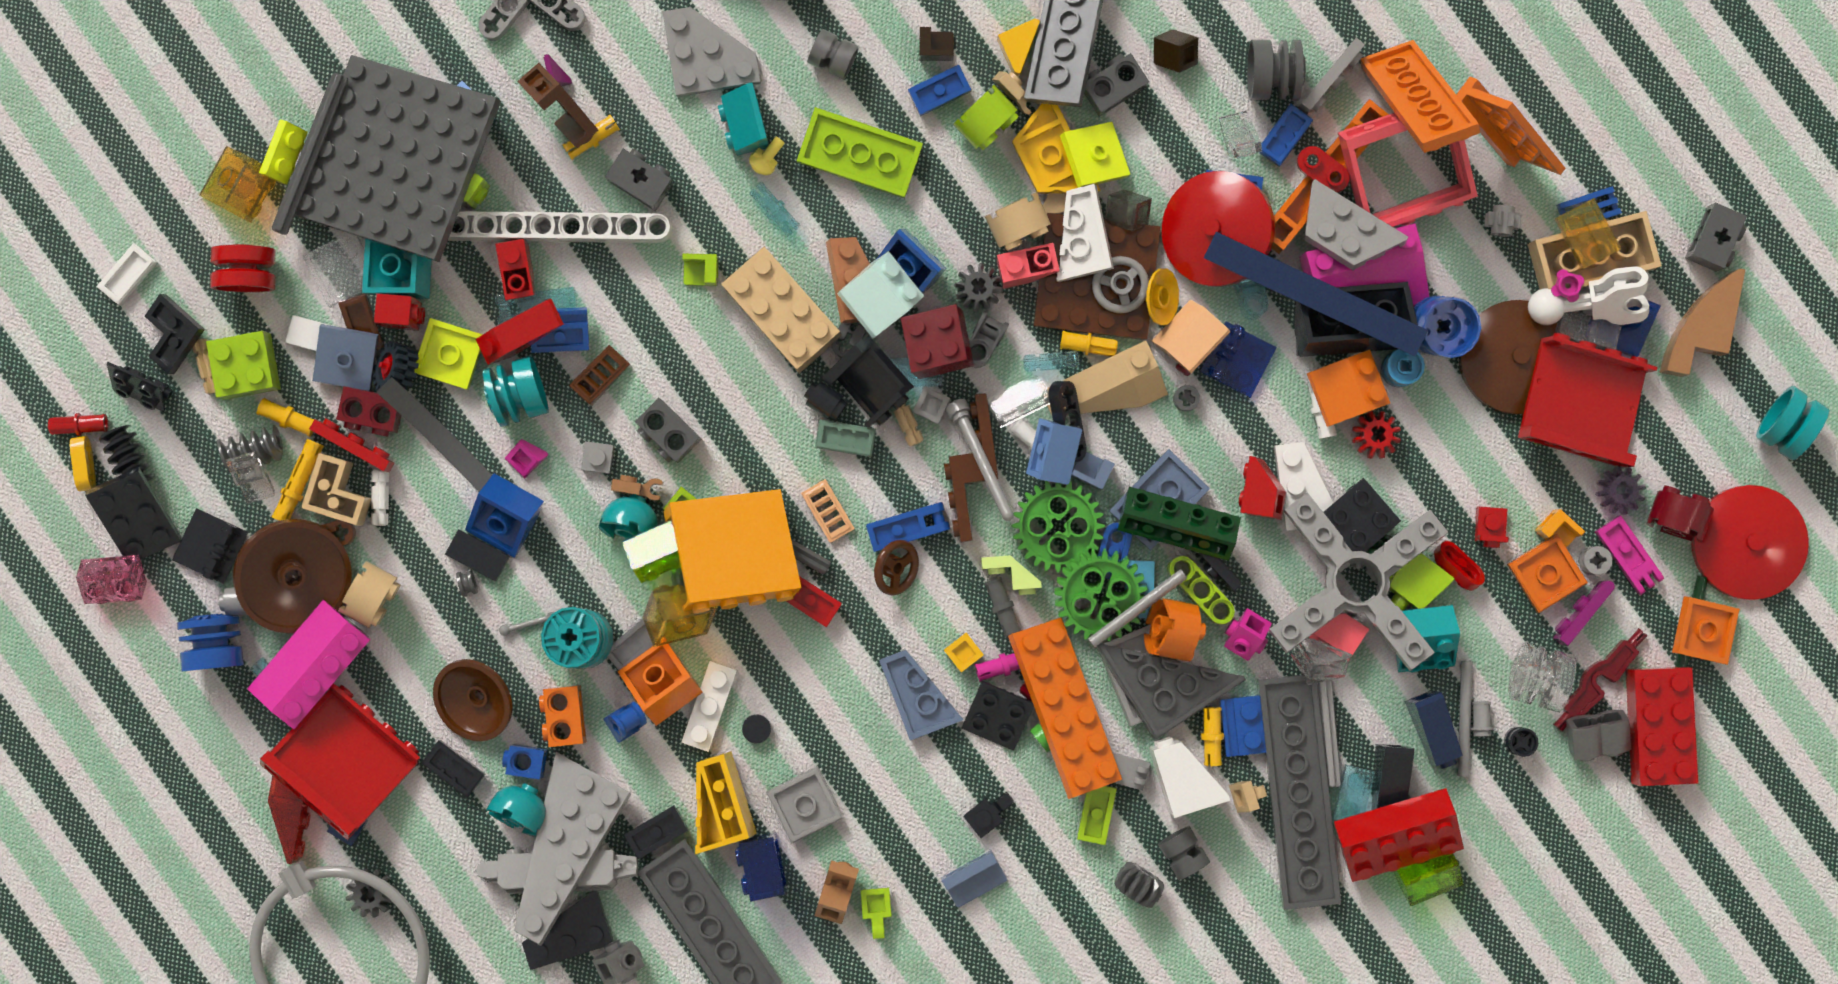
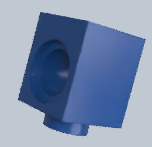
[502,744,548,780]

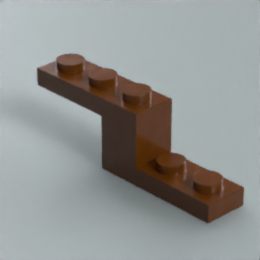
[944,393,998,543]

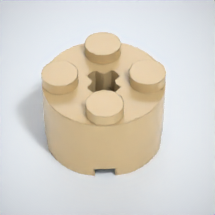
[985,192,1051,251]
[338,561,401,628]

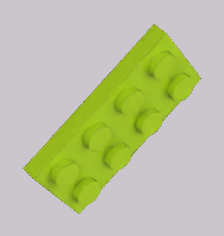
[797,107,923,199]

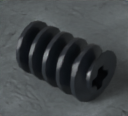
[99,425,154,481]

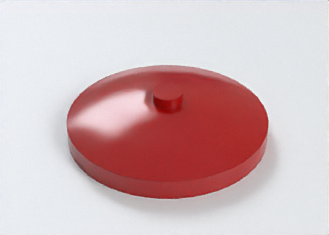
[1161,171,1275,287]
[1691,485,1809,600]

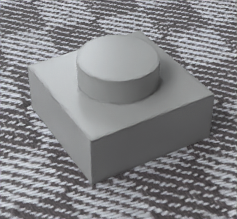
[912,386,951,424]
[581,441,614,474]

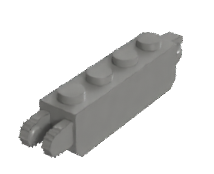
[475,846,638,894]

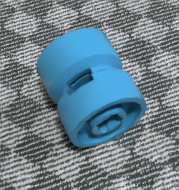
[1381,349,1425,388]

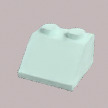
[837,251,924,338]

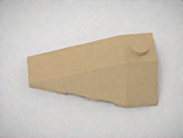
[1040,341,1168,416]

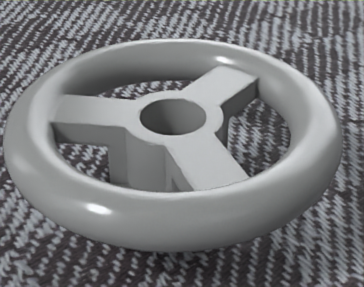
[1092,256,1149,313]

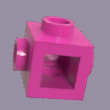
[1224,608,1272,661]

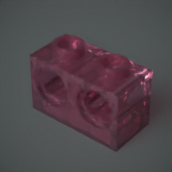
[76,555,147,604]

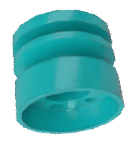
[483,356,549,427]
[541,607,614,669]

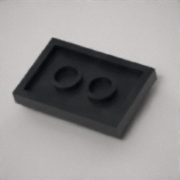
[85,467,181,565]

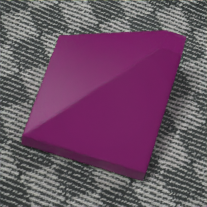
[543,54,572,86]

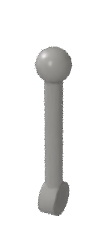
[499,612,554,636]

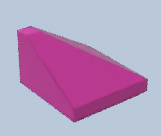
[505,439,549,478]

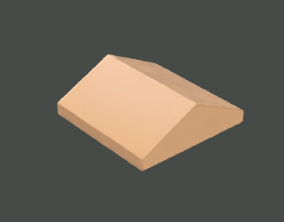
[1152,300,1230,373]

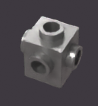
[592,940,645,984]

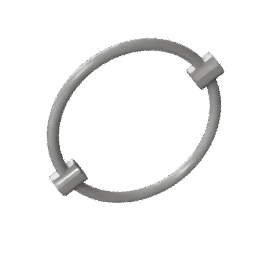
[249,861,430,984]

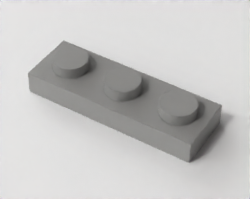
[1298,38,1365,115]

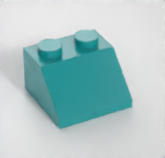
[718,82,769,156]
[362,239,432,299]

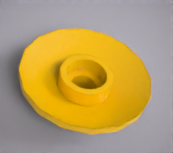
[1145,268,1179,325]

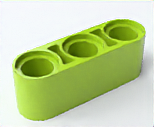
[1167,556,1235,624]

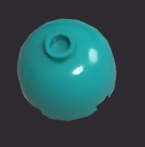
[598,494,658,547]
[486,783,546,837]

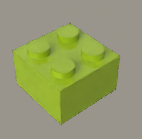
[206,330,281,400]

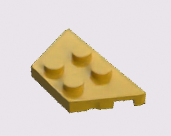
[1012,103,1100,194]

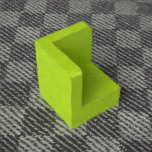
[682,253,719,286]

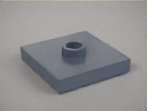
[312,324,379,391]

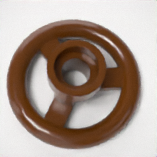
[874,540,919,596]

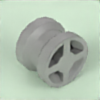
[1578,546,1613,575]

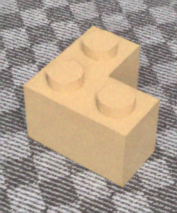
[301,453,371,526]

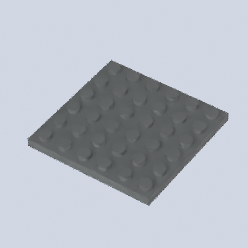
[295,55,501,262]

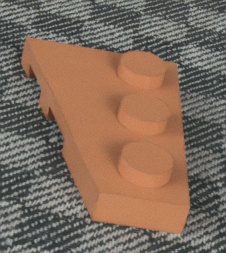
[826,237,870,323]

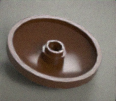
[1459,300,1573,415]
[233,519,352,633]

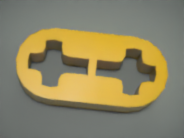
[70,436,96,492]

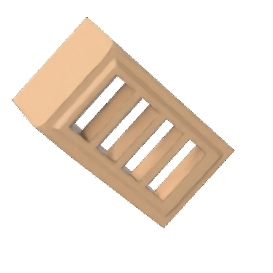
[801,479,855,543]

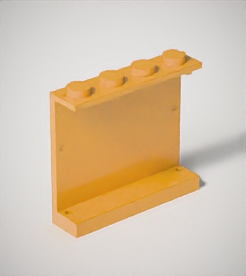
[663,489,801,613]

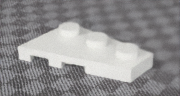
[1057,184,1114,282]
[1274,442,1333,531]

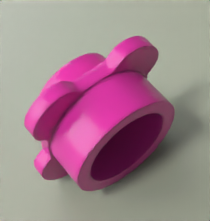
[1551,269,1584,302]

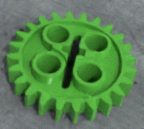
[1011,481,1105,573]
[1054,548,1148,642]

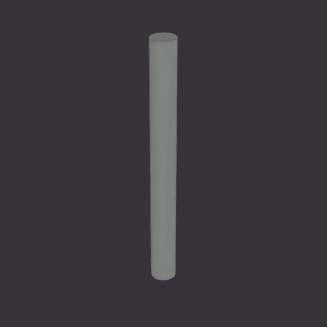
[1088,569,1187,648]
[1458,661,1473,777]

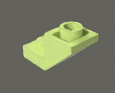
[981,555,1042,595]

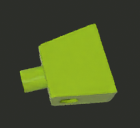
[1389,553,1455,611]

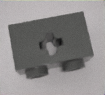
[605,148,674,212]
[1685,202,1747,272]

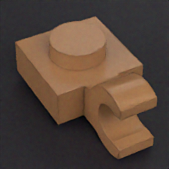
[611,475,664,501]

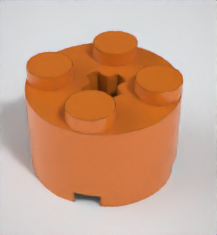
[1144,598,1206,662]

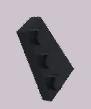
[522,891,613,970]

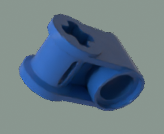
[603,702,647,743]

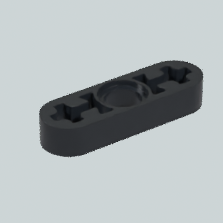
[1048,381,1087,462]

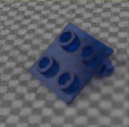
[1200,321,1277,398]

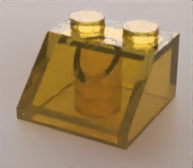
[199,146,276,223]
[642,584,718,647]

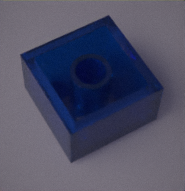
[735,832,787,902]

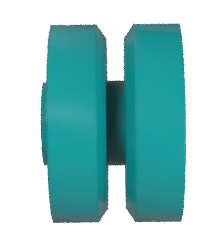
[1756,386,1829,460]

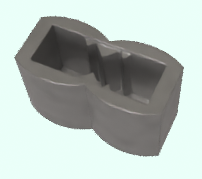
[1566,710,1631,762]

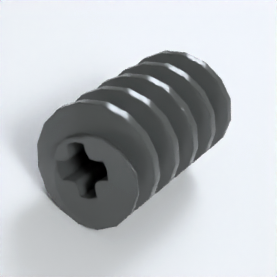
[217,425,283,473]

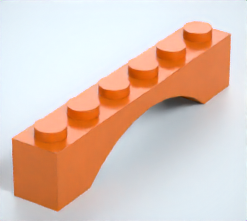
[1271,99,1389,254]

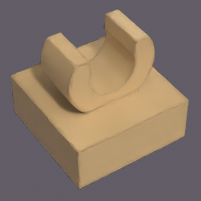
[1229,781,1267,813]

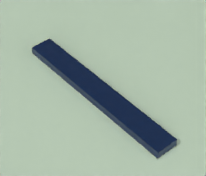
[1204,232,1428,356]

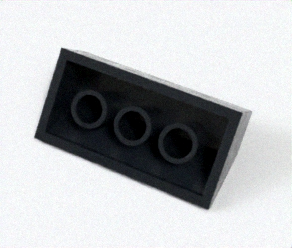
[1294,282,1418,357]

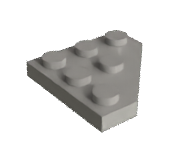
[662,7,761,97]

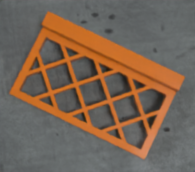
[1456,77,1566,175]

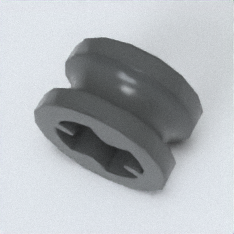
[1173,385,1200,411]
[456,569,478,597]

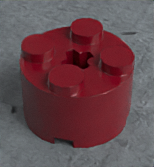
[1646,485,1714,543]

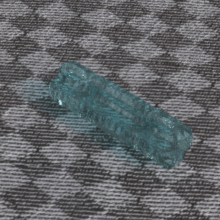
[1023,351,1079,372]

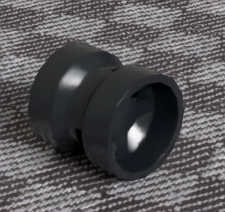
[1504,727,1539,757]

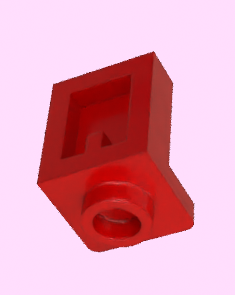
[1474,506,1509,548]

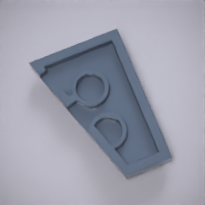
[879,650,964,741]

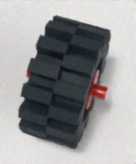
[373,341,419,392]

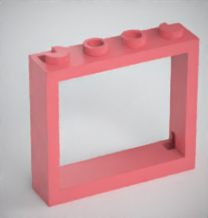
[1338,113,1478,227]

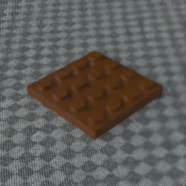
[1033,213,1161,340]

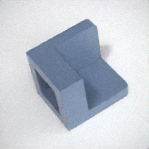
[1071,452,1115,491]

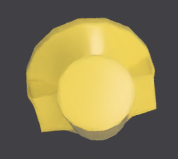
[749,136,785,176]

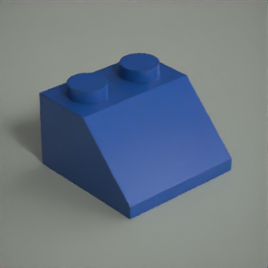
[876,229,946,294]
[465,473,544,558]

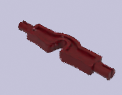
[1553,628,1647,732]

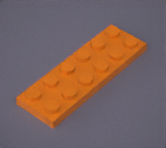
[1360,40,1480,153]
[1008,617,1122,799]

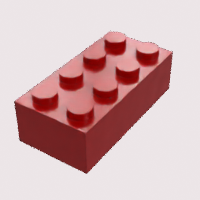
[1625,667,1698,786]
[1334,788,1464,882]

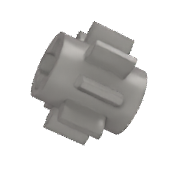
[1484,205,1522,237]

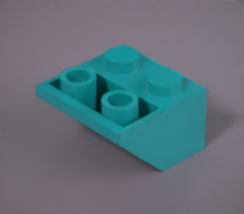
[1396,605,1460,673]

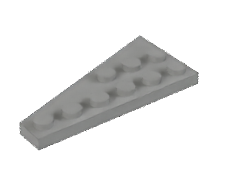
[514,752,631,946]

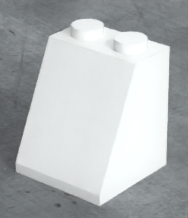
[1148,736,1230,818]

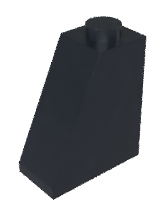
[1371,744,1415,810]

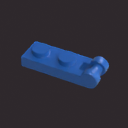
[866,502,951,552]

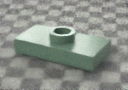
[815,419,876,457]

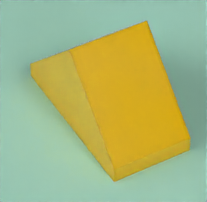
[997,18,1040,78]

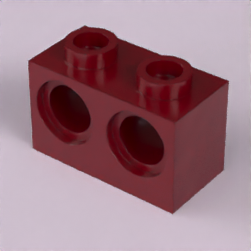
[336,386,402,437]

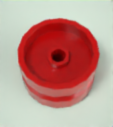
[210,244,276,293]

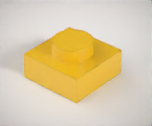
[944,632,984,672]

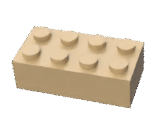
[1527,211,1662,289]
[721,246,842,374]

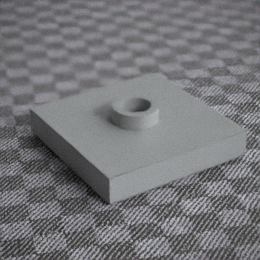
[766,766,843,844]

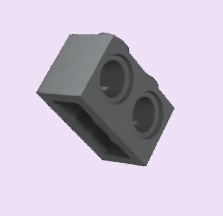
[1084,53,1149,117]
[635,397,702,463]

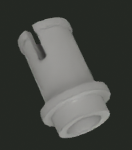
[1470,701,1494,737]

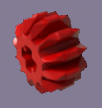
[1352,411,1401,459]

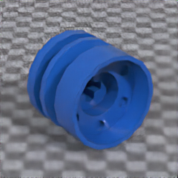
[1414,295,1481,358]
[177,614,244,672]

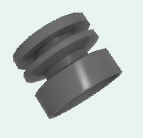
[1247,40,1306,101]

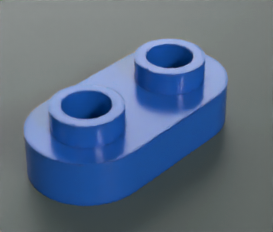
[1097,523,1132,579]

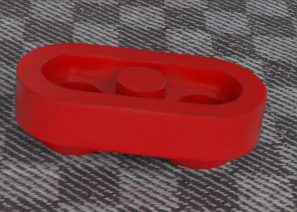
[1297,146,1350,193]
[1434,541,1485,591]

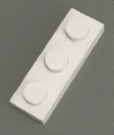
[681,661,737,752]

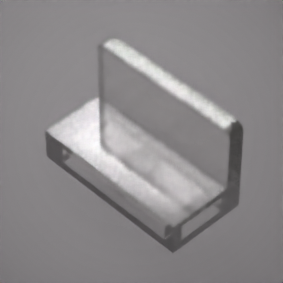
[987,375,1050,428]

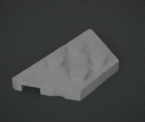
[1304,179,1408,270]

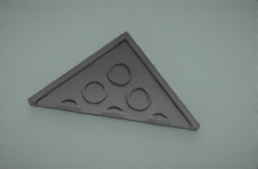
[1095,643,1246,740]

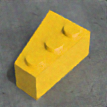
[695,751,757,854]

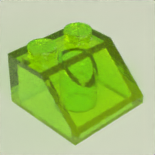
[622,520,681,583]
[1393,854,1464,907]

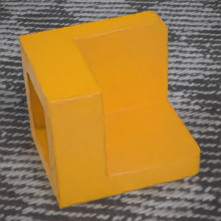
[1535,509,1585,548]

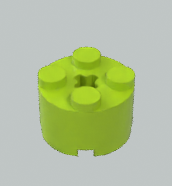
[953,85,1019,150]

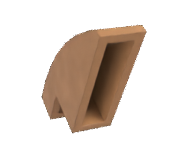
[1659,269,1745,377]

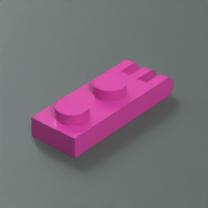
[1595,515,1664,595]

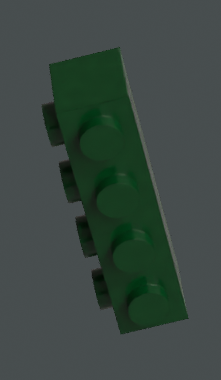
[1117,486,1241,561]

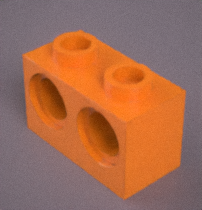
[539,685,587,747]

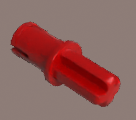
[48,413,108,436]

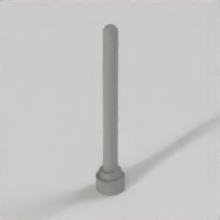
[946,399,1014,521]

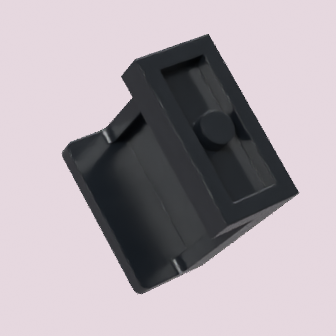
[822,335,914,428]

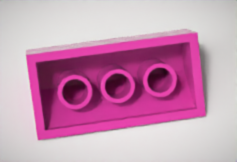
[247,600,370,729]

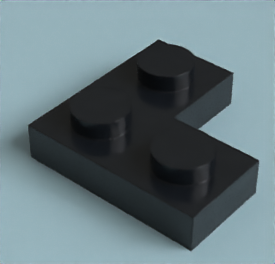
[145,294,205,374]

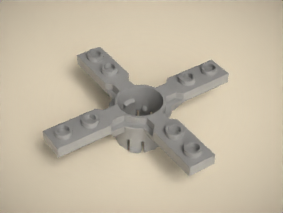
[1269,492,1448,671]

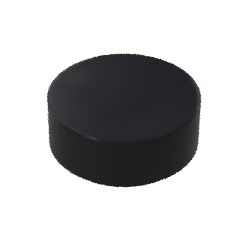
[742,714,771,743]

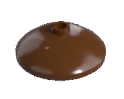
[433,659,513,741]

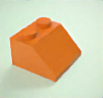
[1307,350,1390,427]
[617,638,703,726]

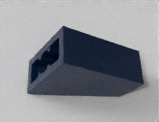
[1404,690,1463,769]

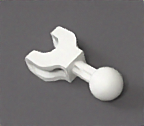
[1528,267,1649,325]

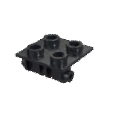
[107,362,173,412]
[1323,477,1401,552]
[172,508,248,584]
[961,681,1034,751]

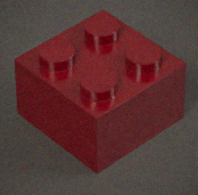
[901,304,974,379]

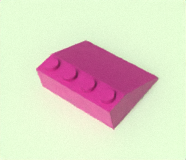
[1299,223,1429,306]

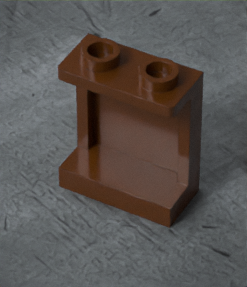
[517,63,599,148]

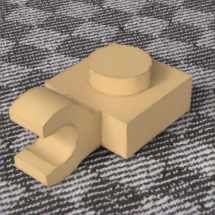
[992,71,1040,115]

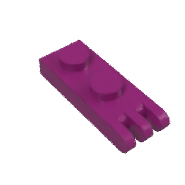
[1553,581,1615,646]

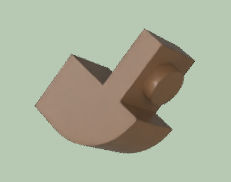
[814,860,859,924]

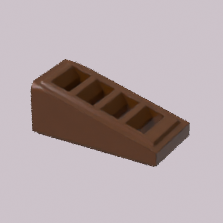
[569,345,631,406]

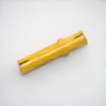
[271,439,324,521]

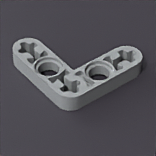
[479,0,586,41]

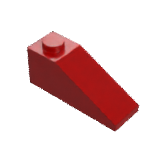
[475,299,564,365]

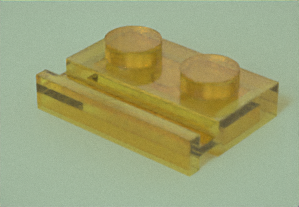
[1555,198,1621,270]

